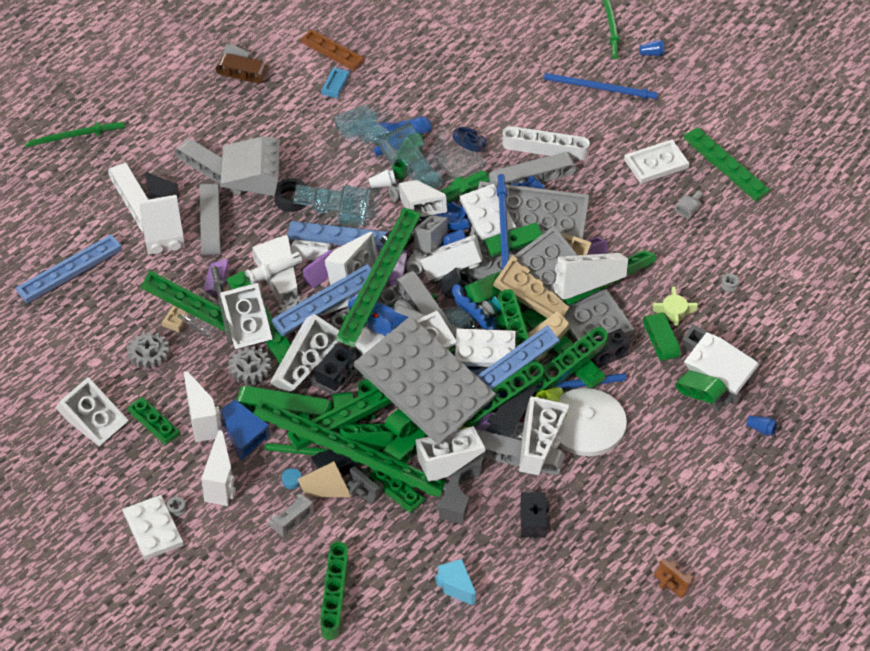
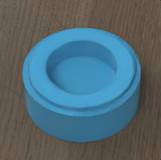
[281,469,302,489]

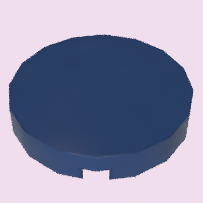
[452,126,487,152]

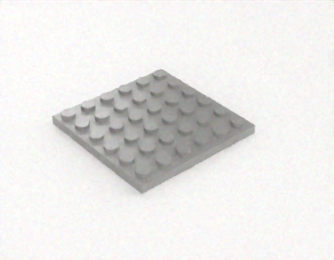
[464,181,589,280]

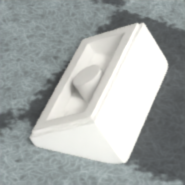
[291,239,331,260]

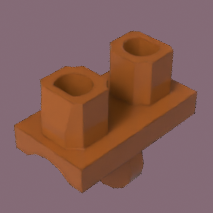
[654,559,694,599]

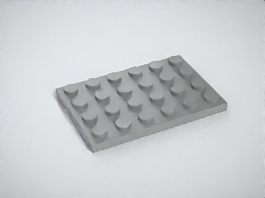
[354,316,495,445]

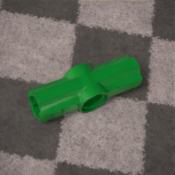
[440,170,490,204]

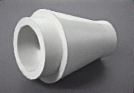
[368,169,396,189]
[406,249,424,274]

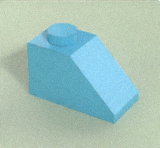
[435,559,476,605]

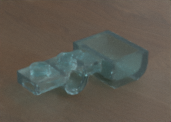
[334,104,390,144]
[379,122,443,190]
[294,185,370,226]

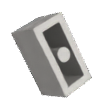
[414,215,448,253]

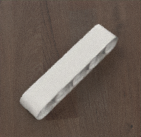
[502,126,590,160]
[108,163,148,232]

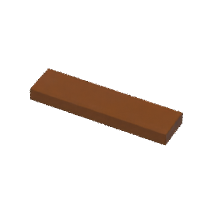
[300,29,365,71]

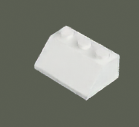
[421,234,483,281]

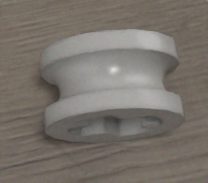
[721,274,739,292]
[477,300,495,320]
[167,497,186,517]

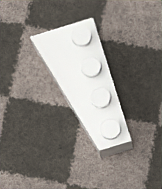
[270,314,339,393]
[519,396,569,475]

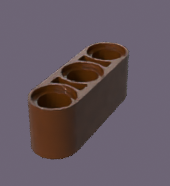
[215,53,269,84]

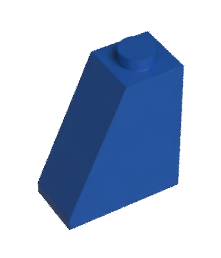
[220,399,270,460]

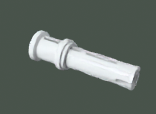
[245,252,302,284]

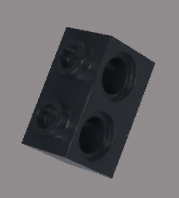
[586,328,631,368]
[314,344,356,391]

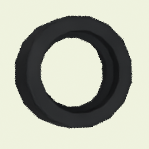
[274,178,309,212]

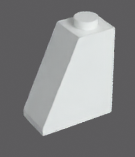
[399,180,447,217]

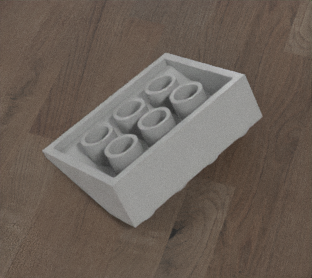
[220,137,280,196]

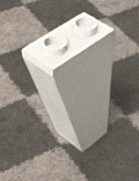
[252,235,298,305]
[554,253,628,299]

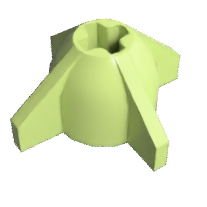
[653,287,698,325]

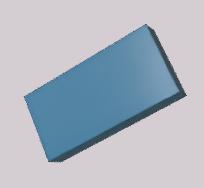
[321,68,350,98]

